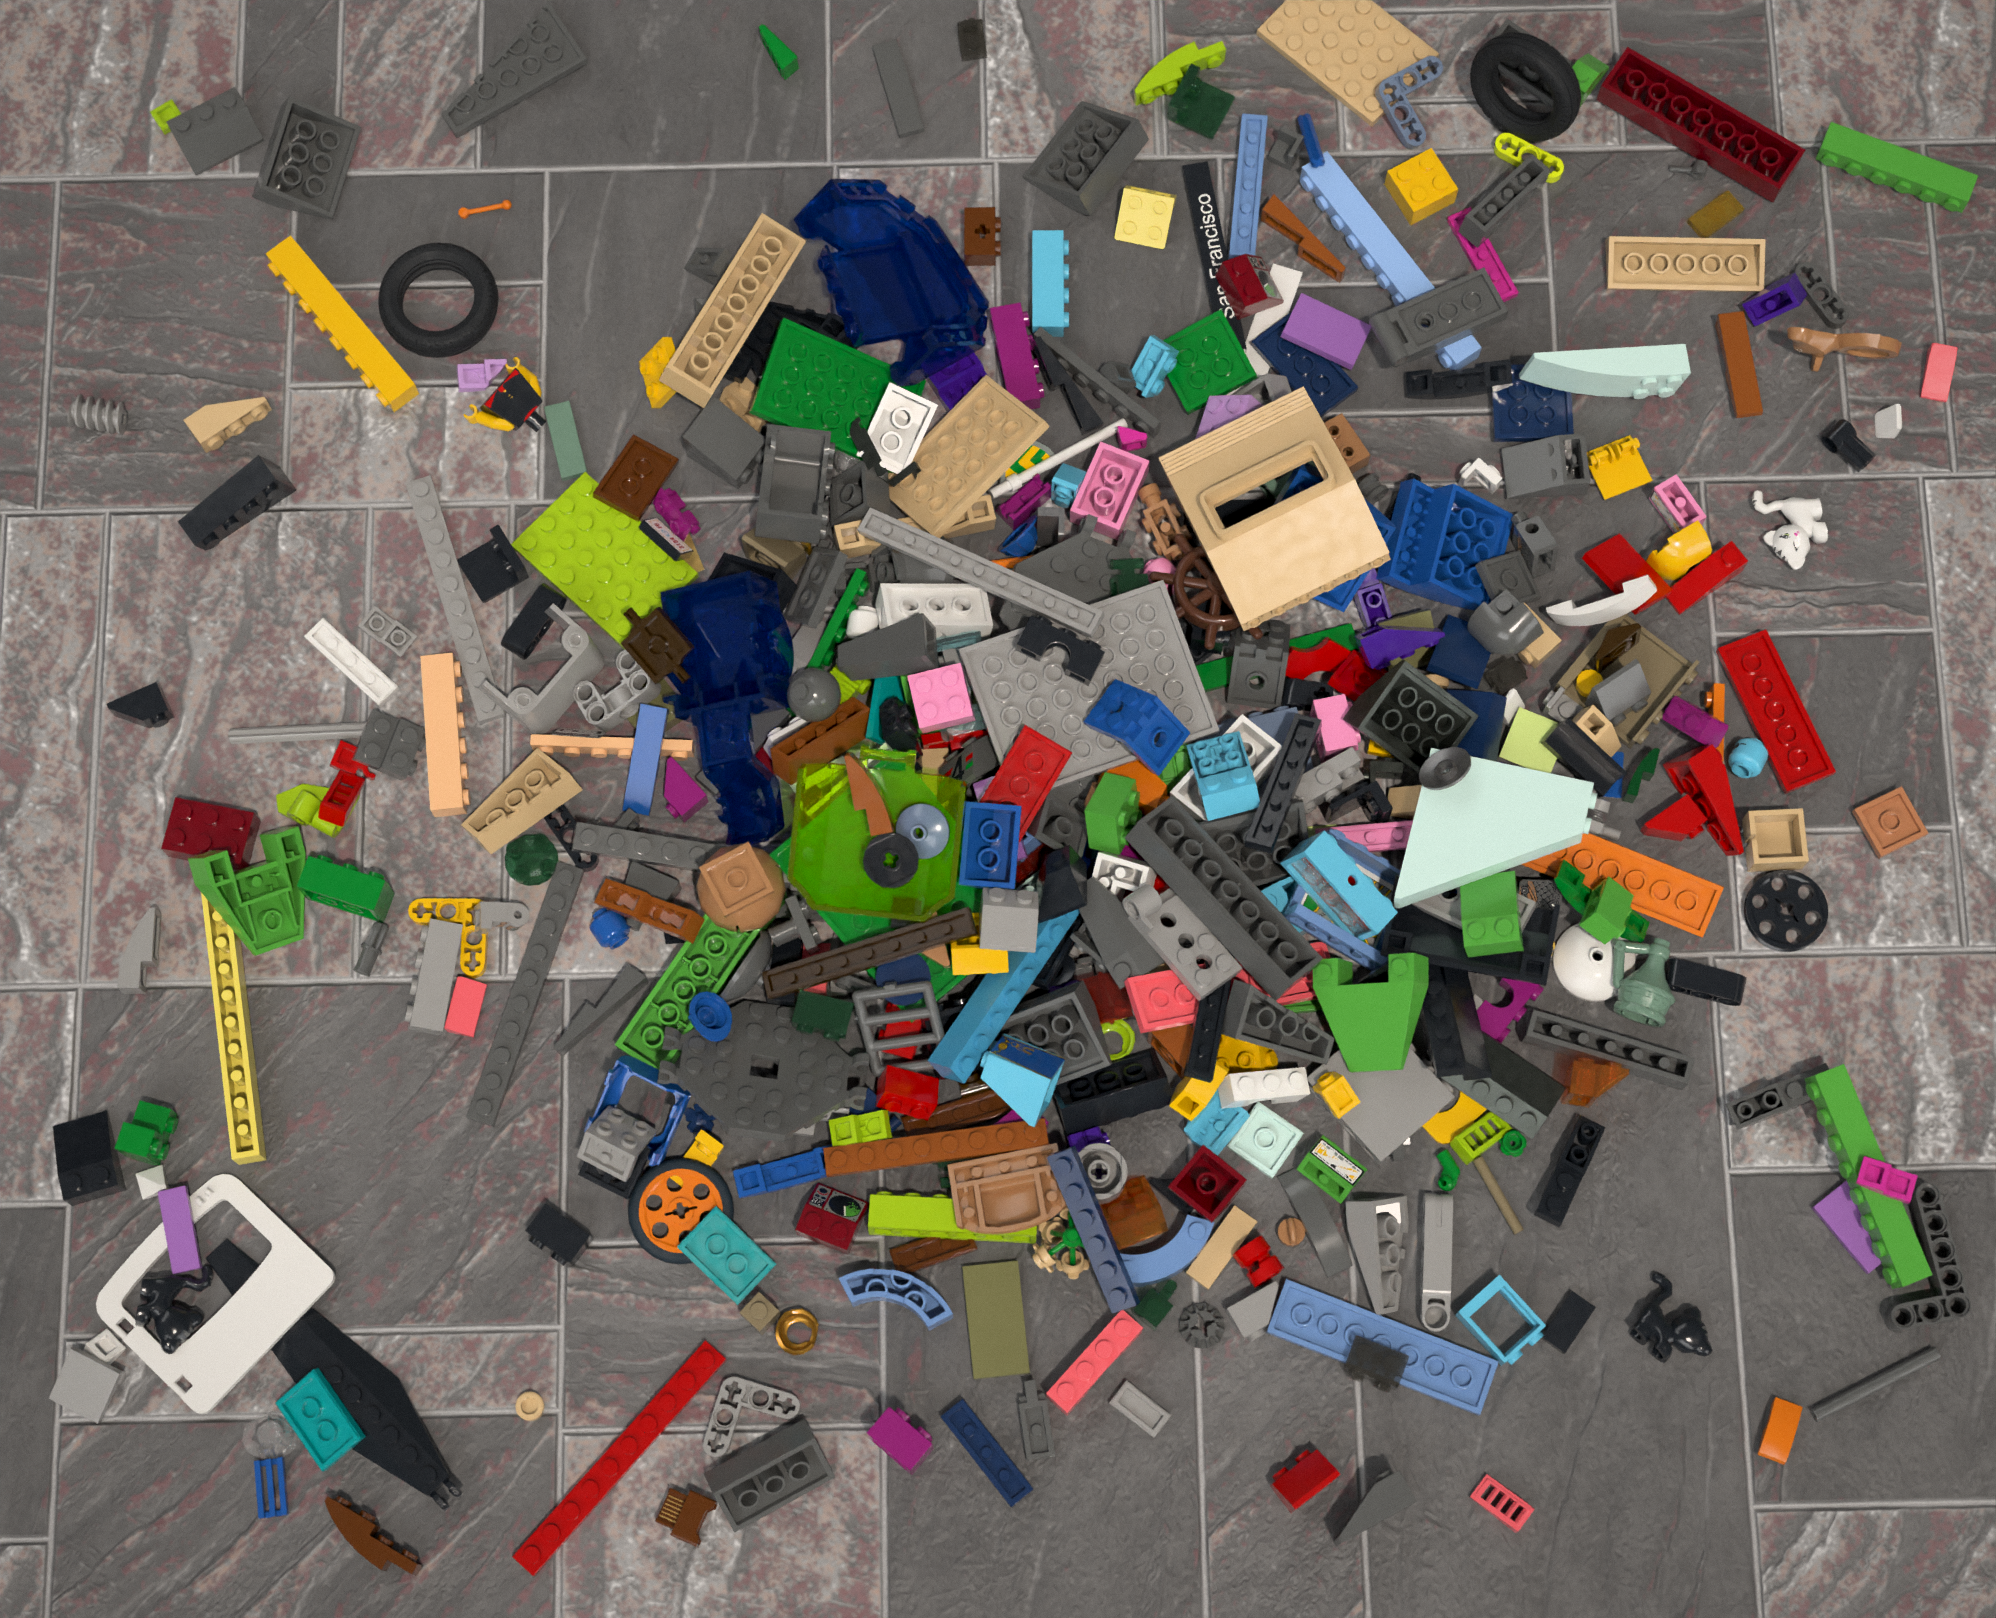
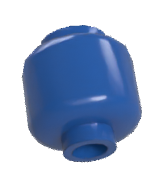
[589,908,630,949]

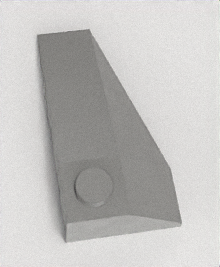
[1346,1196,1409,1315]

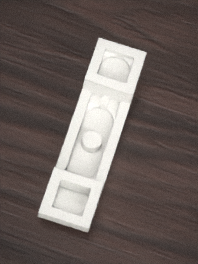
[1546,575,1657,626]

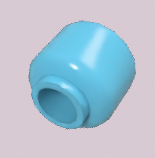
[1728,738,1768,778]

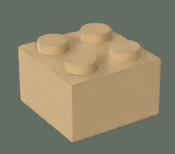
[1742,808,1809,872]

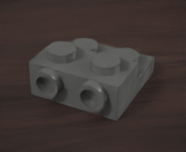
[352,709,426,781]

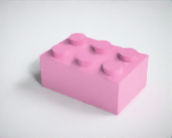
[1070,442,1149,540]

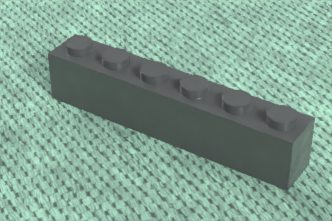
[571,822,727,872]
[1522,1009,1695,1090]

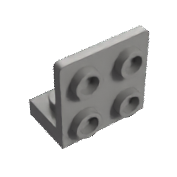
[577,1106,657,1182]

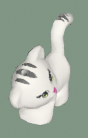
[1752,490,1828,570]

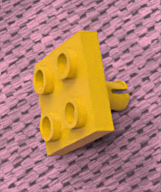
[639,337,677,408]

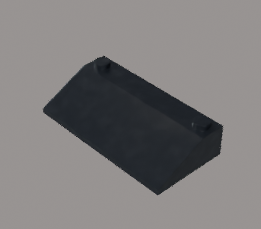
[1380,875,1560,986]

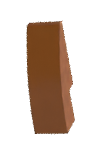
[844,752,895,836]

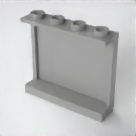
[1307,1043,1455,1166]

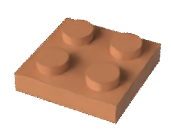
[1852,786,1929,859]

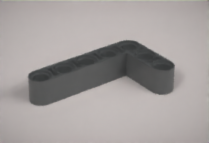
[1884,1182,1971,1332]

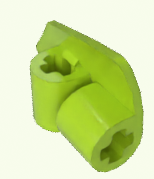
[276,784,360,838]

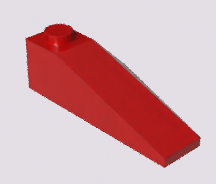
[1662,744,1744,856]

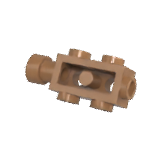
[1138,483,1193,561]

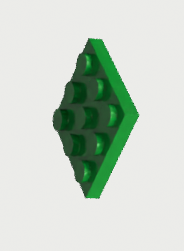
[1163,309,1258,415]

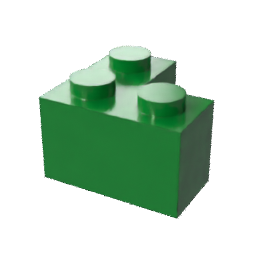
[114,1100,178,1166]

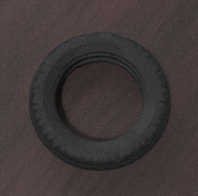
[1470,32,1581,141]
[378,243,498,358]

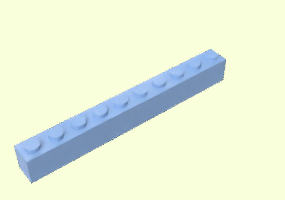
[1300,151,1482,370]

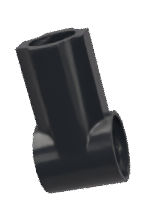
[1821,419,1876,472]

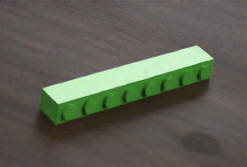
[1805,1064,1932,1289]

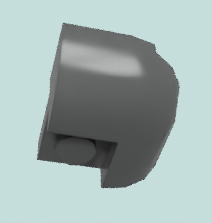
[1468,589,1544,655]

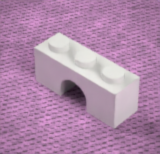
[1218,1067,1310,1109]

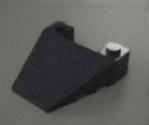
[739,301,863,380]

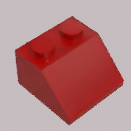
[1270,1449,1341,1514]

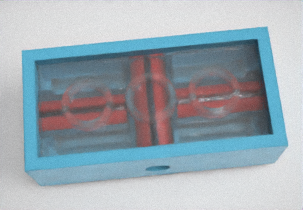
[1280,830,1398,940]

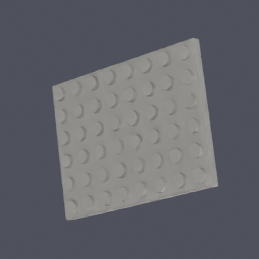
[959,580,1220,790]

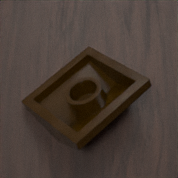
[1594,623,1642,673]

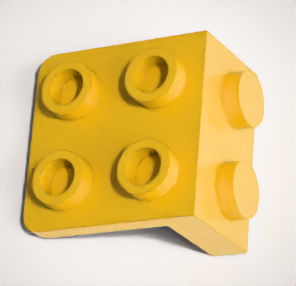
[1217,1034,1278,1076]

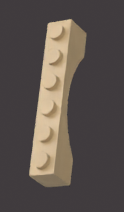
[834,495,996,559]

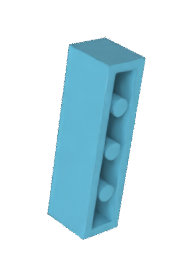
[1032,230,1069,337]

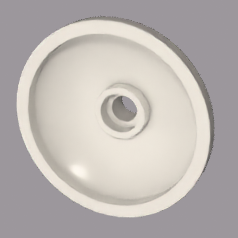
[1553,923,1635,1002]

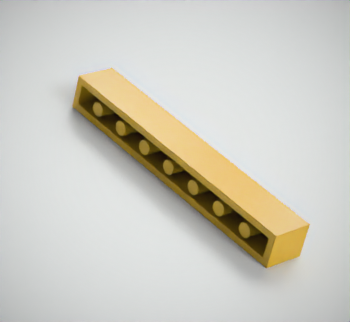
[266,235,419,412]

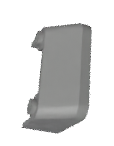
[478,603,605,735]

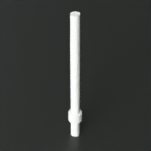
[988,418,1128,499]

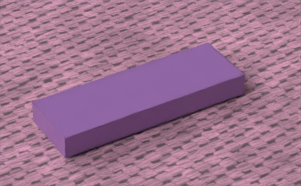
[158,1186,202,1275]

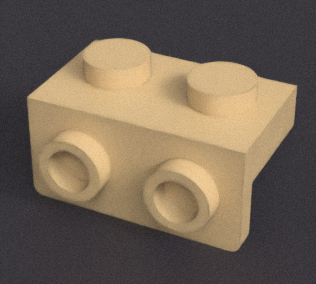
[719,377,769,432]

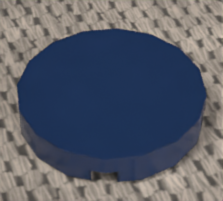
[876,954,931,1006]

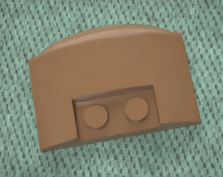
[948,1143,1067,1234]

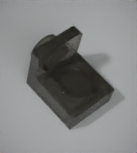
[957,18,987,62]

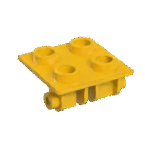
[1587,435,1653,500]

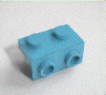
[1131,335,1179,398]
[1184,1089,1250,1156]

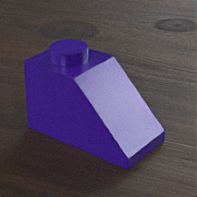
[1742,273,1807,327]

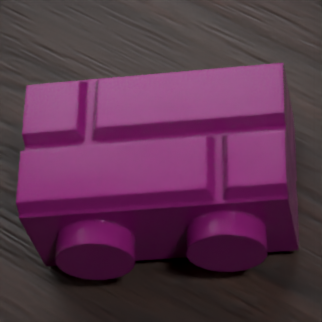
[1662,695,1729,748]

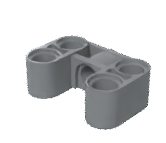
[573,650,661,732]

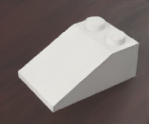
[857,382,938,474]

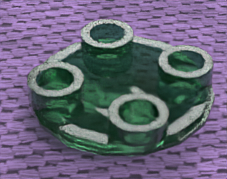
[505,834,559,886]

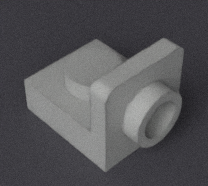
[1542,686,1583,723]

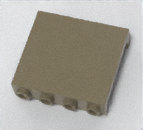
[1554,613,1699,749]

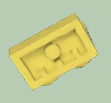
[1114,185,1177,249]

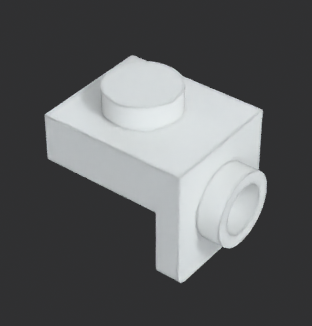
[1458,458,1502,494]

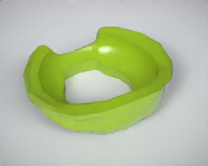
[1100,1018,1135,1060]

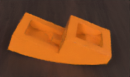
[1757,1397,1803,1465]

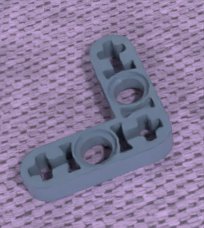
[1375,56,1443,149]

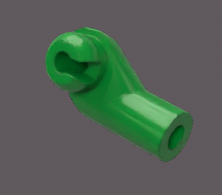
[1436,1149,1460,1191]

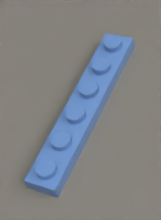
[1229,113,1268,259]

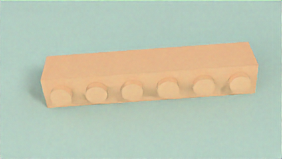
[420,653,471,817]

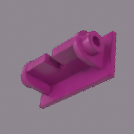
[653,488,701,542]

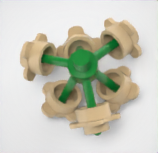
[1032,1207,1094,1279]

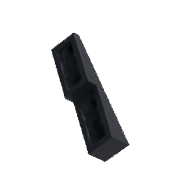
[1032,336,1104,435]

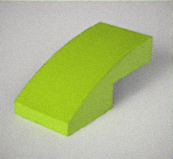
[829,1110,892,1147]

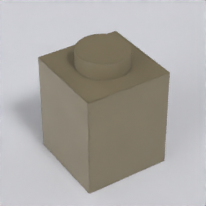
[739,1292,781,1336]

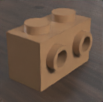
[1324,413,1370,474]

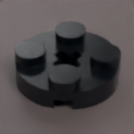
[863,833,919,889]

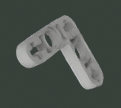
[703,1377,801,1458]

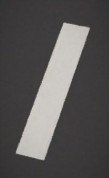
[1227,263,1303,395]

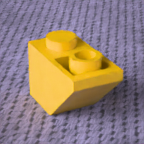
[1169,1060,1229,1121]

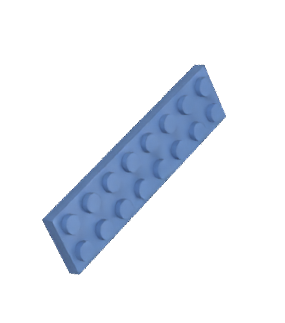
[1266,1279,1499,1416]

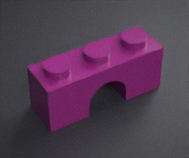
[1477,978,1544,1043]

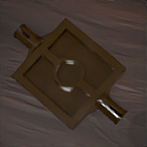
[621,607,695,684]

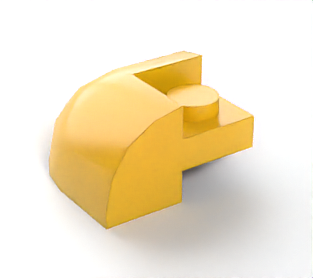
[1646,520,1712,580]

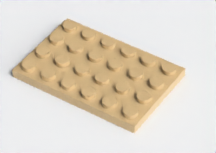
[1256,0,1439,127]
[888,375,1050,538]

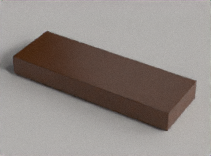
[889,1237,978,1274]

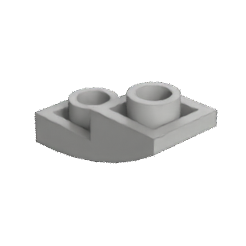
[358,606,417,658]

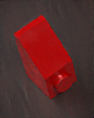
[1640,794,1708,841]

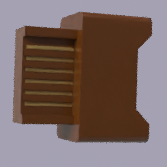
[655,1488,718,1548]

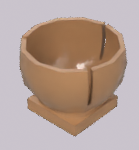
[696,842,786,933]

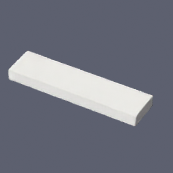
[304,618,399,708]

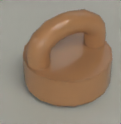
[1277,1217,1305,1247]

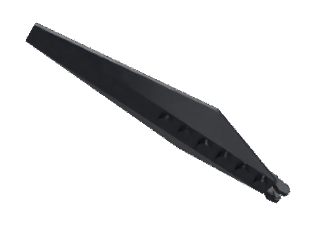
[206,1239,463,1511]

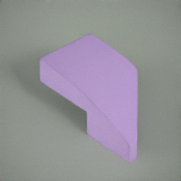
[456,359,507,392]

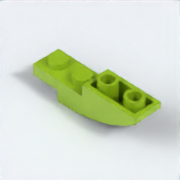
[1134,41,1226,106]

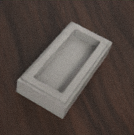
[1109,1380,1171,1438]

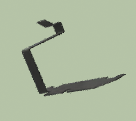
[849,417,921,487]

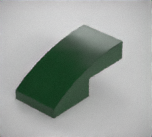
[1622,748,1660,804]

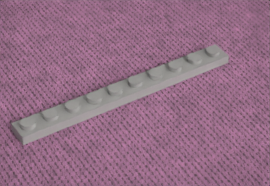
[405,475,506,725]
[857,507,1105,638]

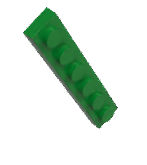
[787,568,870,718]

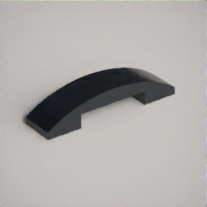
[1406,359,1513,400]

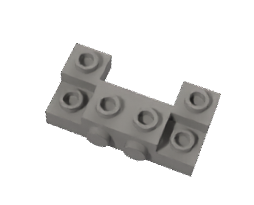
[1259,747,1365,815]

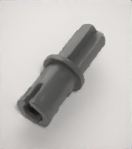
[353,922,389,977]

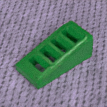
[759,24,799,80]

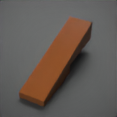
[1261,194,1346,283]
[1715,311,1763,418]
[594,878,705,944]

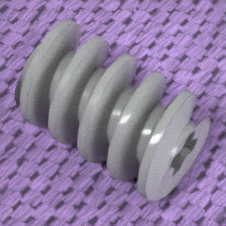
[67,394,128,435]

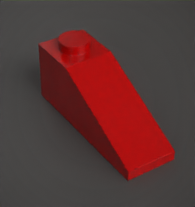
[1666,541,1748,615]

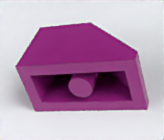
[664,756,709,823]

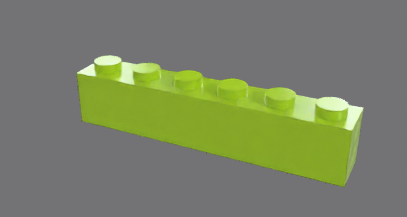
[868,1191,1037,1244]

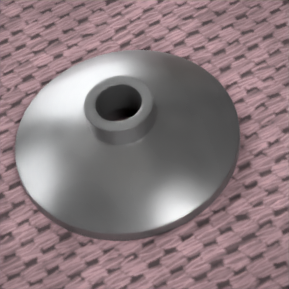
[1419,747,1472,790]

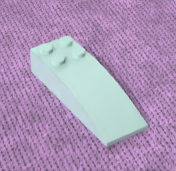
[1519,344,1691,399]

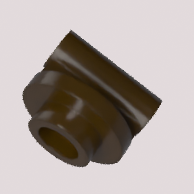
[958,1070,989,1099]

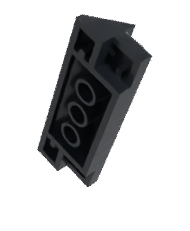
[1420,965,1492,1081]

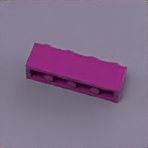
[990,302,1045,409]

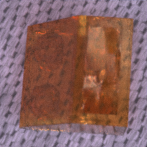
[1561,1058,1629,1108]
[1100,1175,1168,1250]

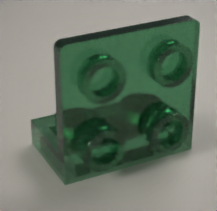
[1167,63,1235,139]

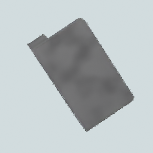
[1037,507,1065,547]

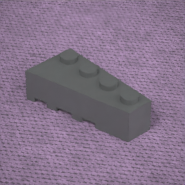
[1221,980,1335,1065]

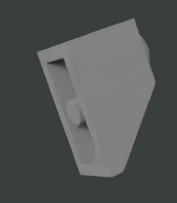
[1226,1281,1279,1342]

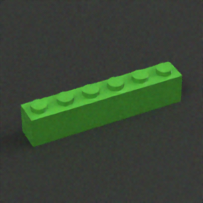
[1816,122,1978,213]

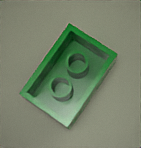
[297,855,395,924]

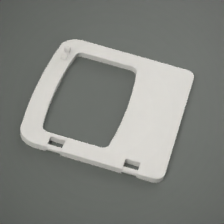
[96,1174,335,1415]

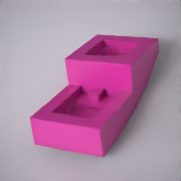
[1856,1156,1918,1204]

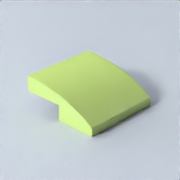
[1499,707,1558,773]

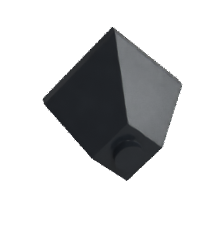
[1037,845,1087,924]

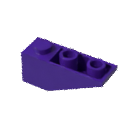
[1354,625,1445,670]

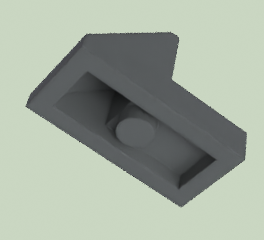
[684,248,731,286]

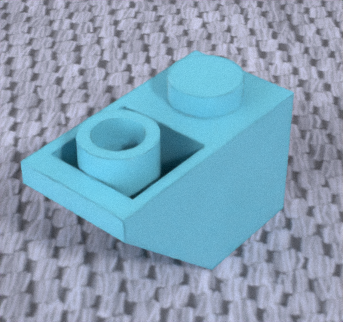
[1051,463,1087,508]

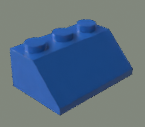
[959,801,1022,890]

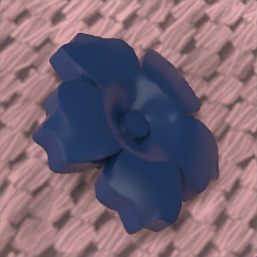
[684,1104,717,1134]

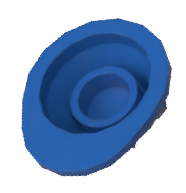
[998,515,1038,557]
[688,992,732,1042]

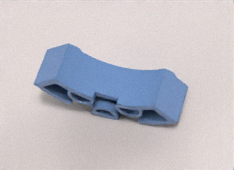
[1120,1215,1214,1287]
[839,1269,954,1331]

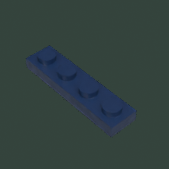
[941,1399,1034,1508]

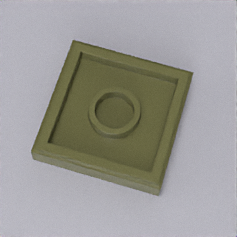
[1377,609,1437,671]

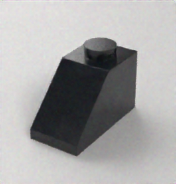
[106,682,174,728]

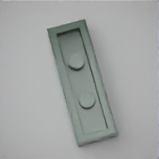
[544,401,588,481]

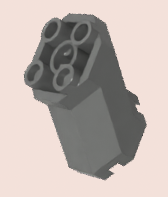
[867,536,957,595]

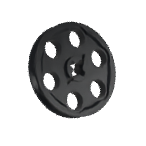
[1744,870,1828,952]

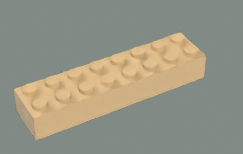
[659,213,806,408]

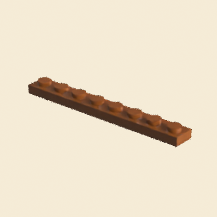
[823,1118,1049,1177]

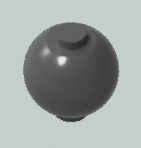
[787,668,841,722]

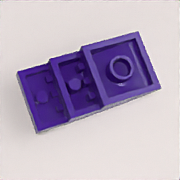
[913,331,988,413]

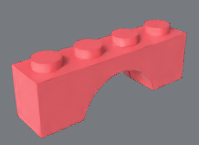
[1046,1310,1143,1416]

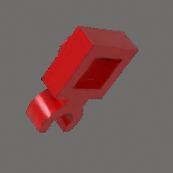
[330,740,376,780]

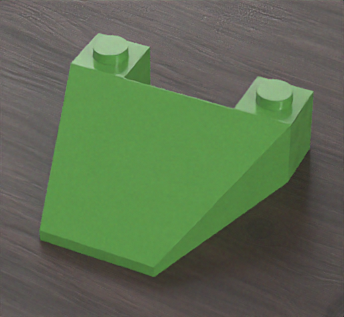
[188,827,306,956]
[1313,953,1428,1073]

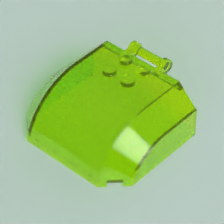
[787,744,968,922]

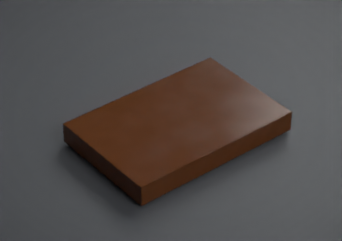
[593,434,679,522]

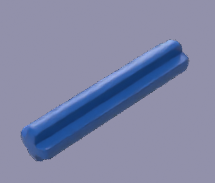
[1297,113,1325,168]

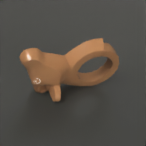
[1787,327,1902,372]

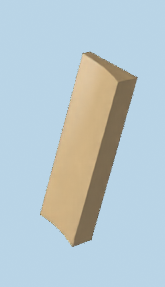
[1605,236,1765,292]

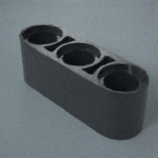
[501,583,567,660]
[1665,958,1747,1006]

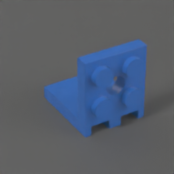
[1084,679,1190,776]

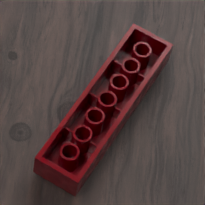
[1596,47,1805,202]

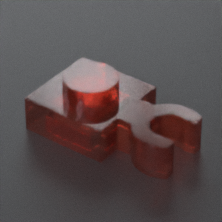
[1016,843,1054,883]

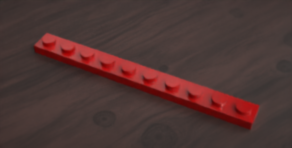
[512,1340,727,1577]

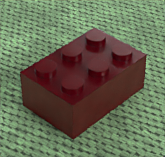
[161,797,261,870]

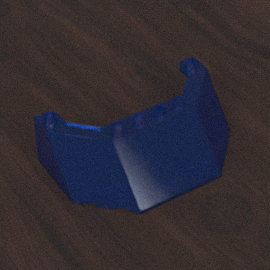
[793,179,989,386]

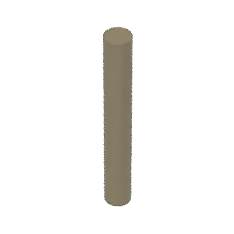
[1473,1156,1524,1235]

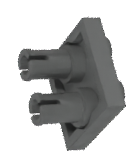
[768,895,822,955]

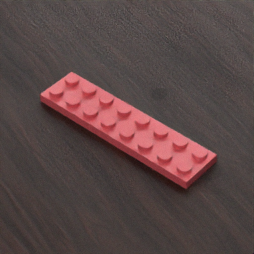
[1124,941,1331,1033]

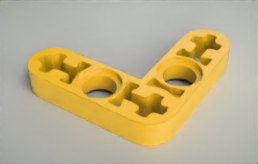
[408,898,488,979]

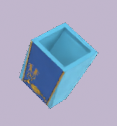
[980,1033,1065,1127]

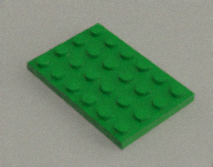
[749,318,926,473]

